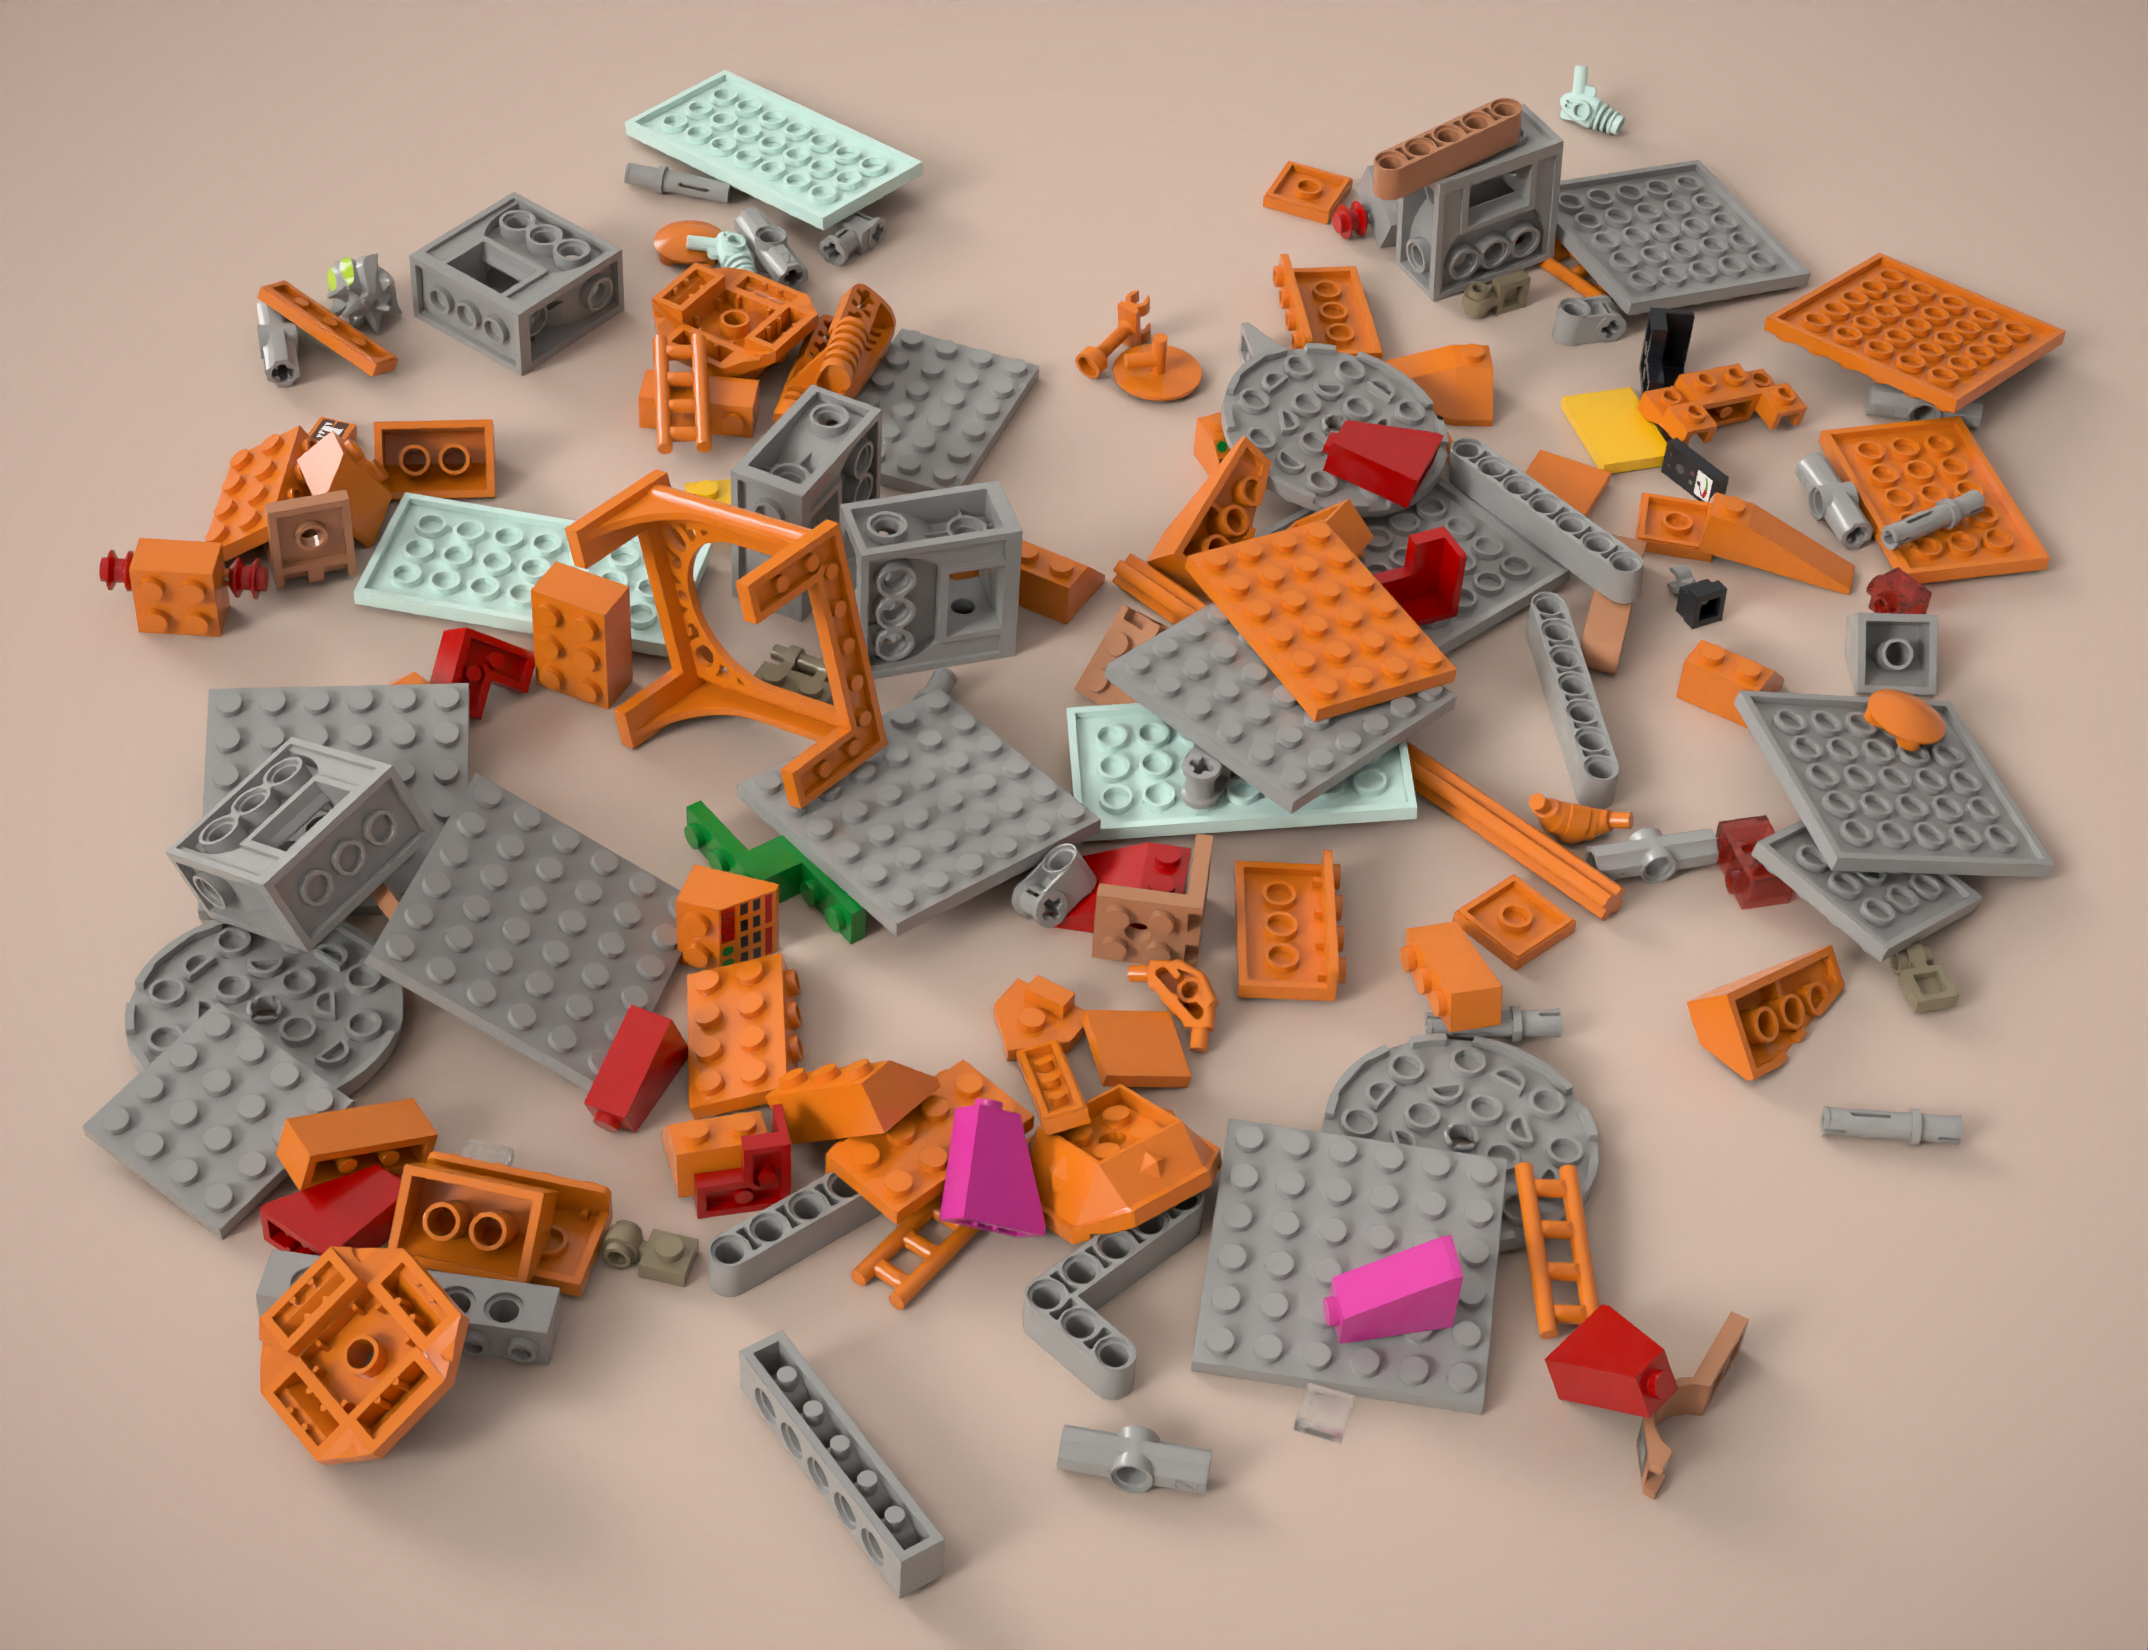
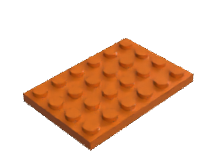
[1819,416,2050,586]
[1185,520,1457,722]

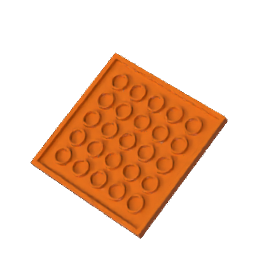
[1764,253,2066,413]

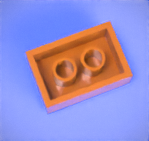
[531,561,633,710]

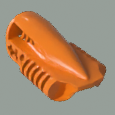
[772,283,896,424]

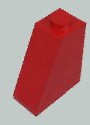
[1322,420,1444,509]
[584,1005,688,1133]
[259,1164,402,1256]
[1545,1304,1678,1418]

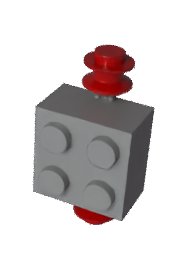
[1332,165,1398,248]

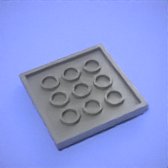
[1751,820,1983,962]
[82,1001,355,1239]

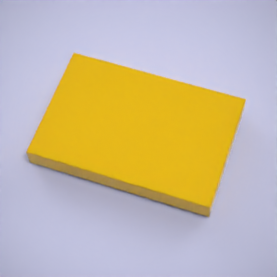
[1560,387,1667,474]

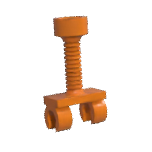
[1075,290,1151,379]

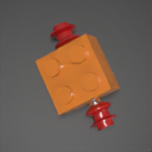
[99,538,269,637]

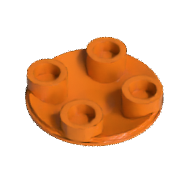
[654,220,722,267]
[1864,689,1946,751]

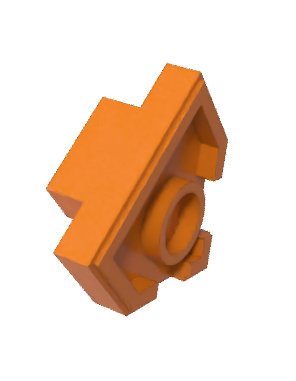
[993,975,1086,1061]

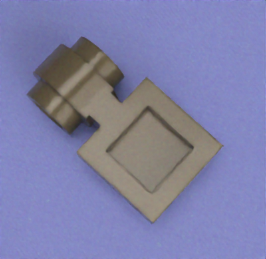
[1462,270,1531,318]
[1890,941,1959,1014]
[601,1220,699,1287]

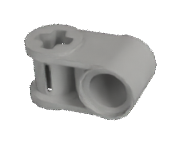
[1552,295,1626,346]
[1181,743,1236,810]
[1012,843,1097,928]

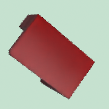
[1373,526,1467,627]
[430,627,535,720]
[693,1104,791,1219]

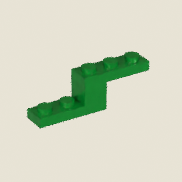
[684,800,866,944]

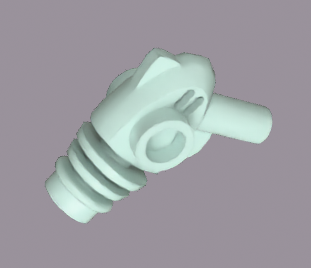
[1560,65,1626,136]
[686,231,757,274]

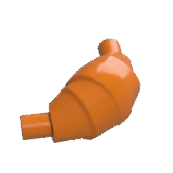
[1529,793,1634,844]
[1128,959,1218,1053]

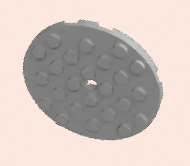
[1221,343,1448,517]
[125,919,405,1096]
[1323,1033,1599,1252]

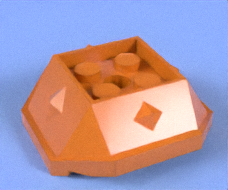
[651,263,818,380]
[1026,1084,1222,1245]
[259,1246,470,1466]

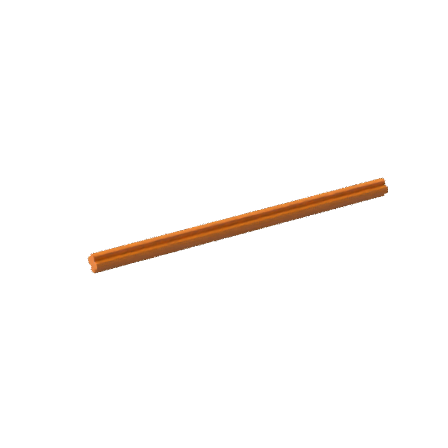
[1112,553,1626,921]

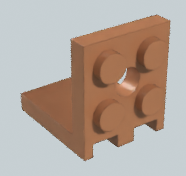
[263,489,357,589]
[1074,604,1169,705]
[1092,834,1214,968]

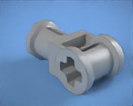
[819,210,887,266]

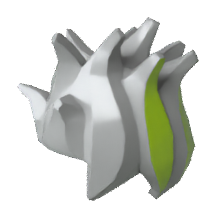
[326,253,402,334]

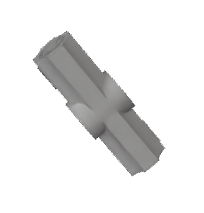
[734,206,808,290]
[257,301,300,387]
[1865,382,1984,429]
[1795,452,1873,550]
[1585,827,1719,884]
[1057,1424,1212,1494]

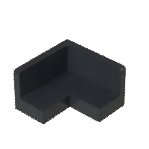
[1639,307,1695,395]

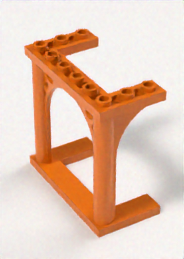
[565,469,888,809]

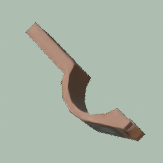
[1636,1311,1749,1499]

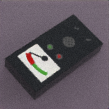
[1661,438,1729,502]

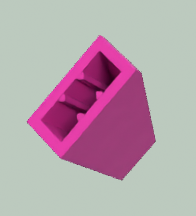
[939,1099,1046,1239]
[1323,1235,1464,1344]

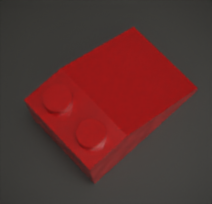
[1049,842,1192,933]

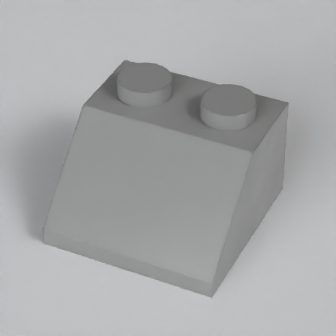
[1845,613,1938,695]

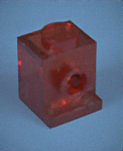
[1866,567,1932,614]

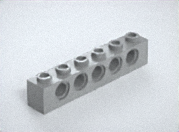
[256,1249,562,1364]
[739,1330,945,1598]

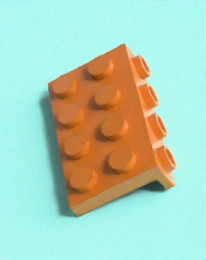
[1273,254,1383,360]
[205,425,318,562]
[1234,849,1346,1002]
[687,953,804,1120]
[826,1059,1034,1225]
[426,1151,613,1297]

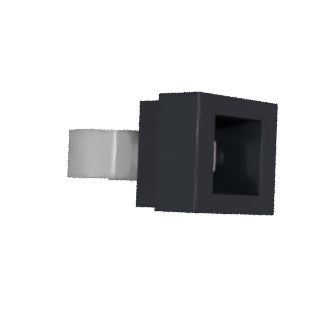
[1667,563,1727,629]

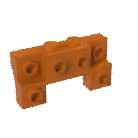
[1637,363,1808,445]

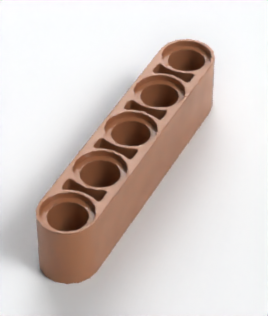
[1373,98,1522,201]
[1580,534,1647,675]

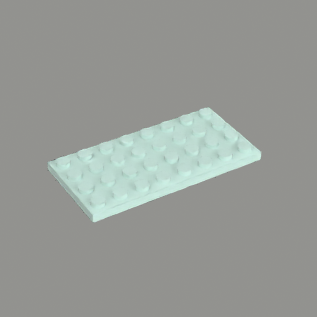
[625,70,923,231]
[354,492,711,657]
[1066,703,1417,842]

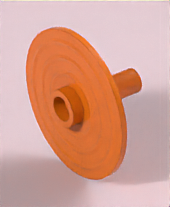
[1113,333,1202,401]

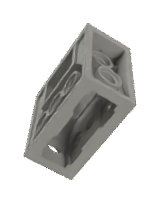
[1395,104,1564,302]
[409,192,624,376]
[731,384,882,622]
[840,480,1023,679]
[165,737,436,952]

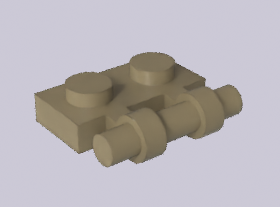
[754,644,834,705]

